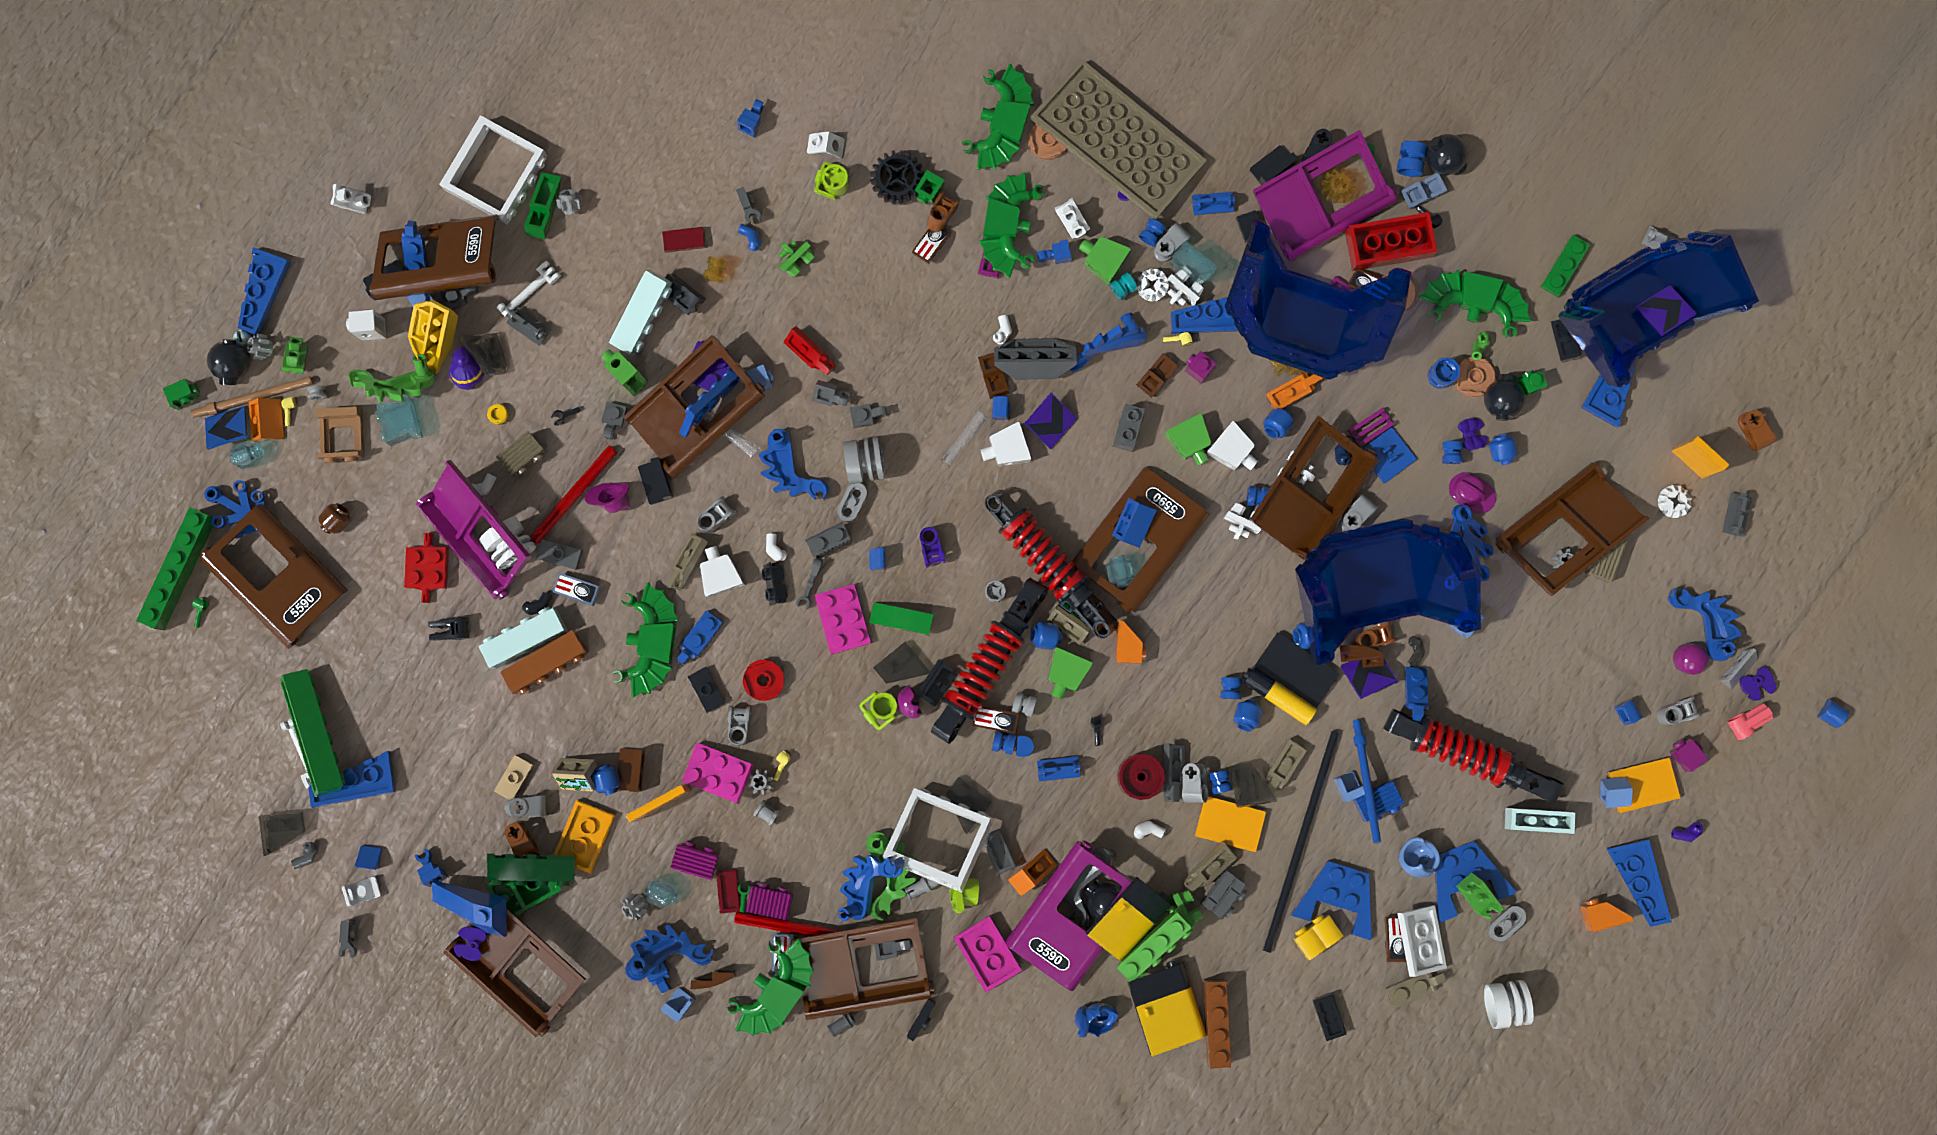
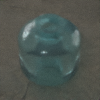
[229,440,263,469]
[1106,555,1135,587]
[644,878,677,909]

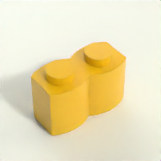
[1293,914,1344,960]

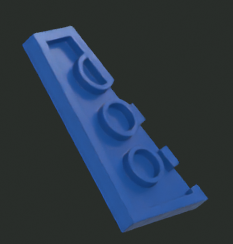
[237,247,291,336]
[1171,289,1254,334]
[1581,337,1641,428]
[679,369,745,438]
[308,751,396,808]
[1606,839,1672,927]

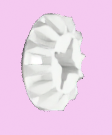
[1137,268,1168,301]
[1658,485,1692,518]

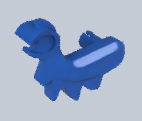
[759,429,830,500]
[1668,588,1741,661]

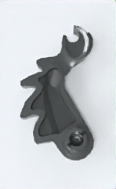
[1062,847,1117,929]

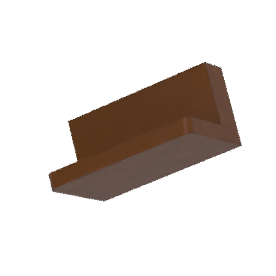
[616,748,645,792]

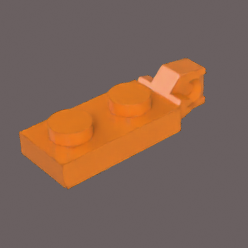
[1265,372,1323,409]

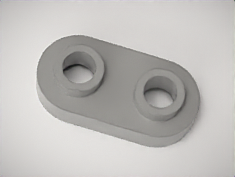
[837,483,867,522]
[1488,906,1526,941]

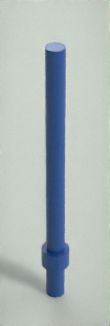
[1353,720,1382,843]

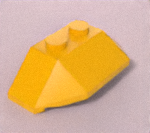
[408,300,458,374]

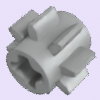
[556,189,583,215]
[247,334,273,360]
[1551,548,1575,569]
[748,769,774,795]
[622,893,648,921]

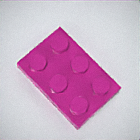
[815,584,871,655]
[682,743,754,804]
[953,915,1022,992]

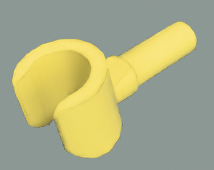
[1163,332,1193,346]
[281,397,297,426]
[774,751,790,781]

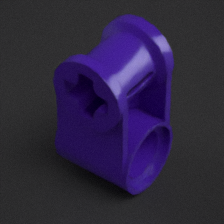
[920,527,946,568]

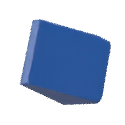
[869,547,885,570]
[355,846,382,870]

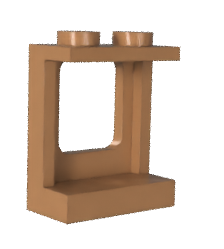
[315,407,364,464]

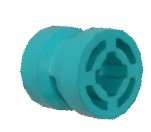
[1110,272,1138,300]

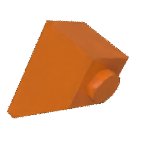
[1115,620,1146,664]
[1008,849,1057,896]
[1580,898,1634,932]

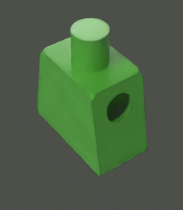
[1079,237,1131,286]
[602,349,648,397]
[1165,413,1211,466]
[1048,647,1093,700]

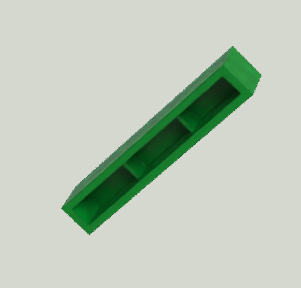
[136,507,213,631]
[280,669,345,797]

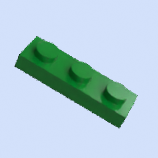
[1540,235,1590,298]

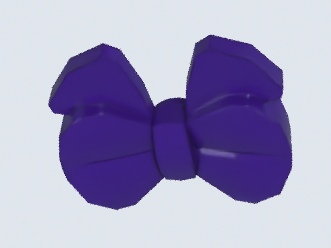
[1458,418,1487,451]
[1739,667,1776,701]
[454,926,487,961]

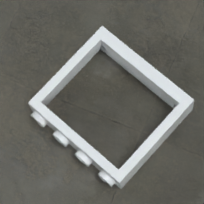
[439,115,547,224]
[883,788,992,893]

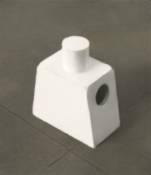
[1206,421,1258,471]
[980,422,1031,467]
[700,546,745,598]

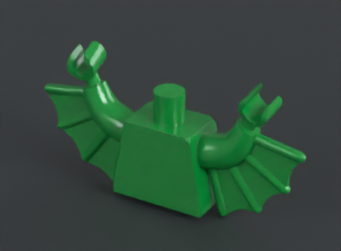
[962,64,1034,170]
[979,172,1045,278]
[1419,270,1532,338]
[612,582,679,698]
[727,937,814,1036]

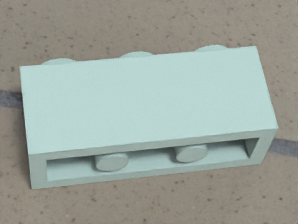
[1505,808,1575,834]

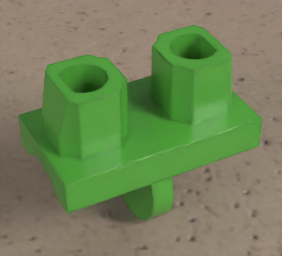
[778,241,815,277]
[282,337,308,374]
[1165,890,1203,929]

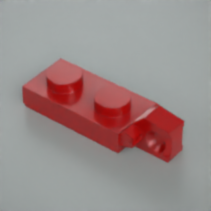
[784,326,836,376]

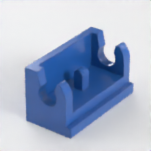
[1112,498,1157,548]

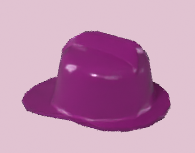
[1449,472,1496,514]
[584,483,630,513]

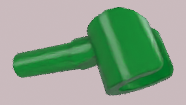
[192,597,209,628]
[738,883,751,912]

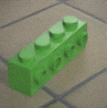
[1117,906,1194,981]

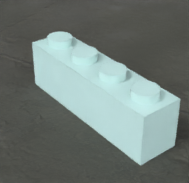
[609,270,673,355]
[478,607,568,669]

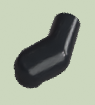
[522,592,552,615]

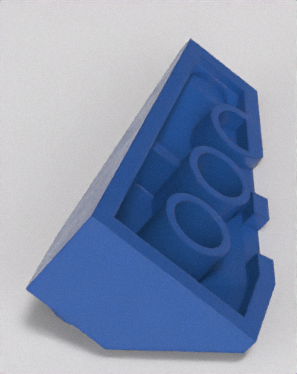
[432,880,507,937]

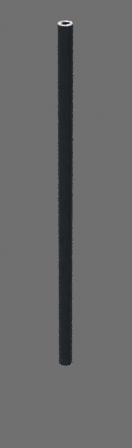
[1263,731,1339,953]

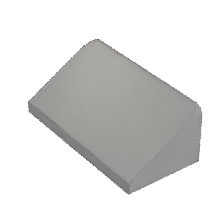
[1720,648,1757,689]

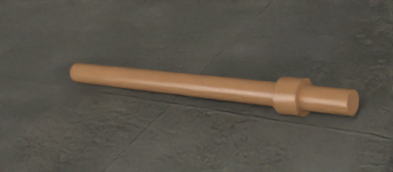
[191,376,313,418]

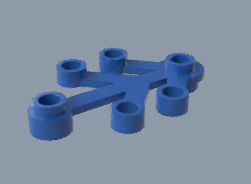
[204,480,266,539]
[1443,504,1493,583]

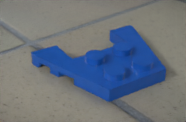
[1434,841,1516,922]
[1291,861,1371,940]

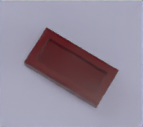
[662,227,705,253]
[716,869,741,914]

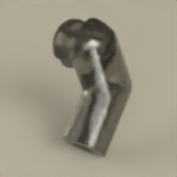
[1407,636,1425,668]

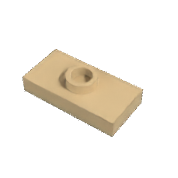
[494,755,534,800]

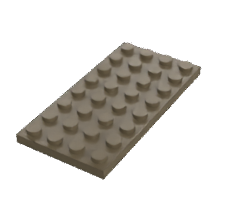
[1030,60,1207,220]

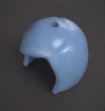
[1398,837,1440,878]

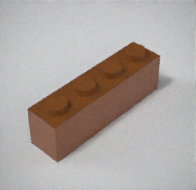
[500,630,589,695]
[1203,979,1231,1069]

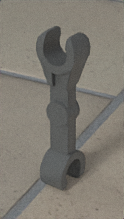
[796,559,823,610]

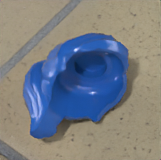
[1074,1003,1119,1038]

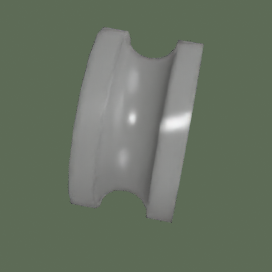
[307,386,327,400]

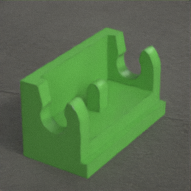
[1456,872,1504,919]

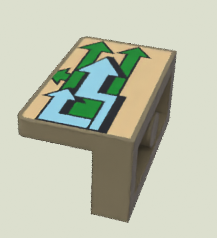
[1046,601,1091,645]
[551,758,598,792]

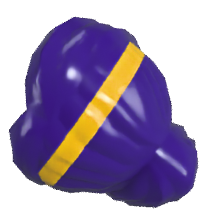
[448,343,484,390]

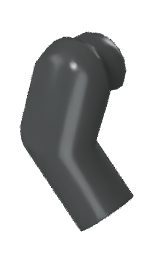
[291,842,318,869]

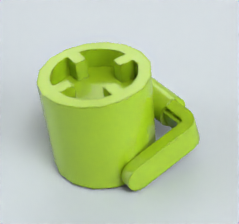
[814,162,850,200]
[859,691,898,730]
[949,878,979,913]

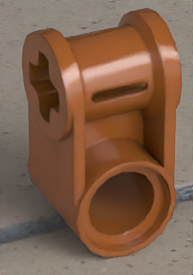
[927,192,960,232]
[1738,410,1775,451]
[1354,621,1397,648]
[504,821,540,856]

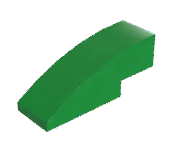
[524,172,562,240]
[869,603,934,636]

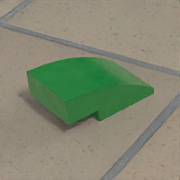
[485,854,562,916]

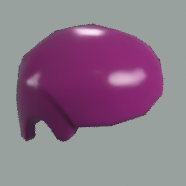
[1673,643,1709,675]
[896,685,922,719]

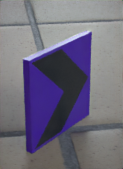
[1636,285,1697,336]
[1024,393,1077,449]
[1340,648,1398,700]

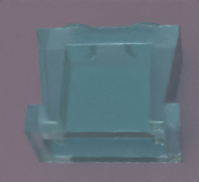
[1170,241,1217,287]
[375,396,423,446]

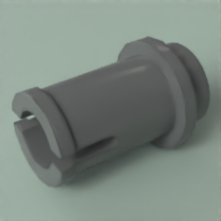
[827,1013,856,1037]

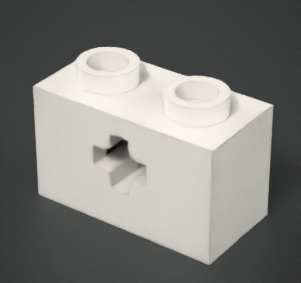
[346,310,386,341]

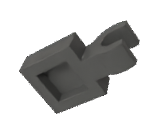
[736,187,762,225]
[440,286,479,311]
[812,380,851,406]
[601,402,628,440]
[850,404,887,429]
[339,920,358,958]
[874,939,912,961]

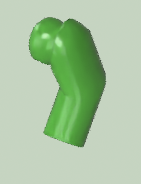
[1471,332,1490,360]

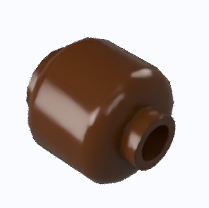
[318,503,350,534]

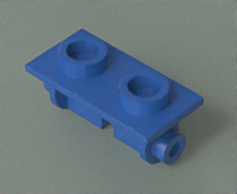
[1192,192,1235,215]
[1037,756,1080,781]

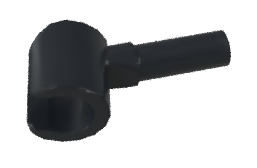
[1416,206,1443,228]
[551,407,580,426]
[1090,716,1103,746]

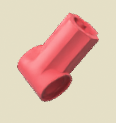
[1727,703,1774,740]

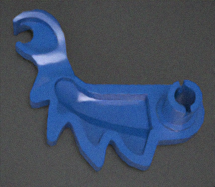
[1070,313,1148,372]
[838,854,905,921]
[625,924,713,982]

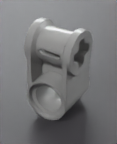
[1154,223,1192,262]
[1339,494,1377,533]
[697,496,737,533]
[1657,696,1702,725]
[728,706,751,746]
[1182,763,1208,803]
[504,795,547,817]

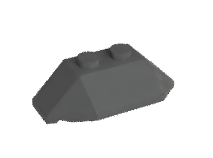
[994,339,1077,380]

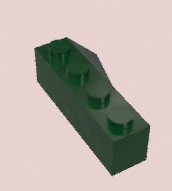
[487,853,576,886]

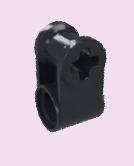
[1301,129,1332,169]

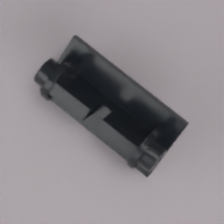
[762,562,788,606]

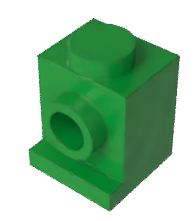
[915,170,945,205]
[1516,370,1548,396]
[163,378,200,410]

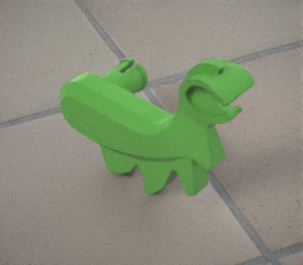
[348,354,436,403]
[866,832,916,921]

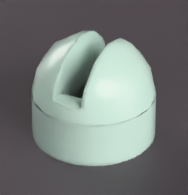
[233,330,252,347]

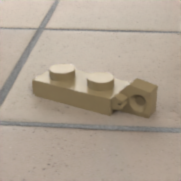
[667,533,708,591]
[1263,738,1307,795]
[1183,841,1237,893]
[1386,972,1446,1008]

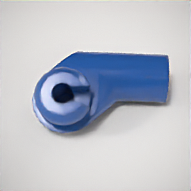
[738,223,762,251]

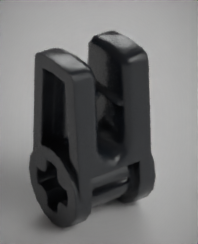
[428,618,469,641]

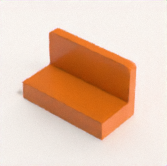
[249,398,284,442]

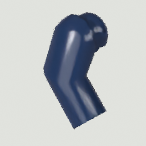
[1335,435,1355,466]

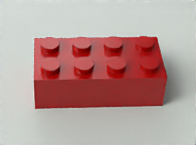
[1345,212,1437,271]

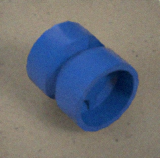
[1396,141,1427,177]
[1427,357,1460,389]

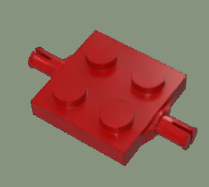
[404,533,449,603]

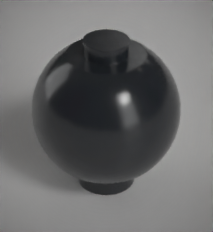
[1426,134,1468,175]
[207,339,250,385]
[1484,374,1526,421]
[1085,881,1122,921]

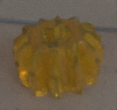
[1322,169,1357,204]

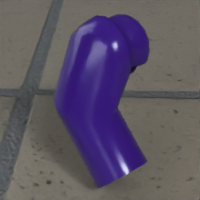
[1671,822,1703,842]

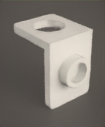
[807,132,845,158]
[342,877,381,906]

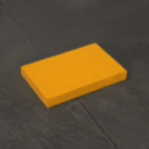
[1672,436,1729,479]
[1607,758,1681,813]
[626,784,691,822]
[1194,796,1266,852]
[553,800,616,874]

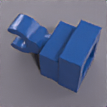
[737,99,764,137]
[1037,239,1071,264]
[415,849,448,887]

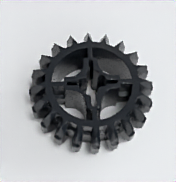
[870,150,924,205]

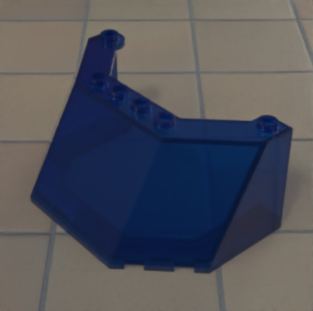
[1224,219,1412,380]
[1558,231,1759,388]
[1295,518,1481,665]

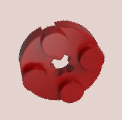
[743,660,785,701]

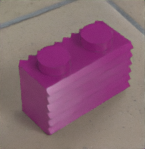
[670,841,720,880]
[746,883,794,920]

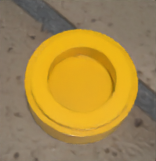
[487,404,509,425]

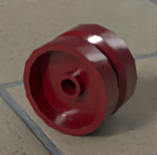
[1117,754,1165,800]

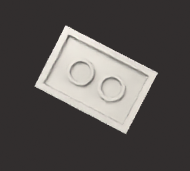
[1397,905,1447,977]

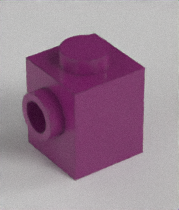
[1185,351,1216,384]
[1669,738,1708,772]

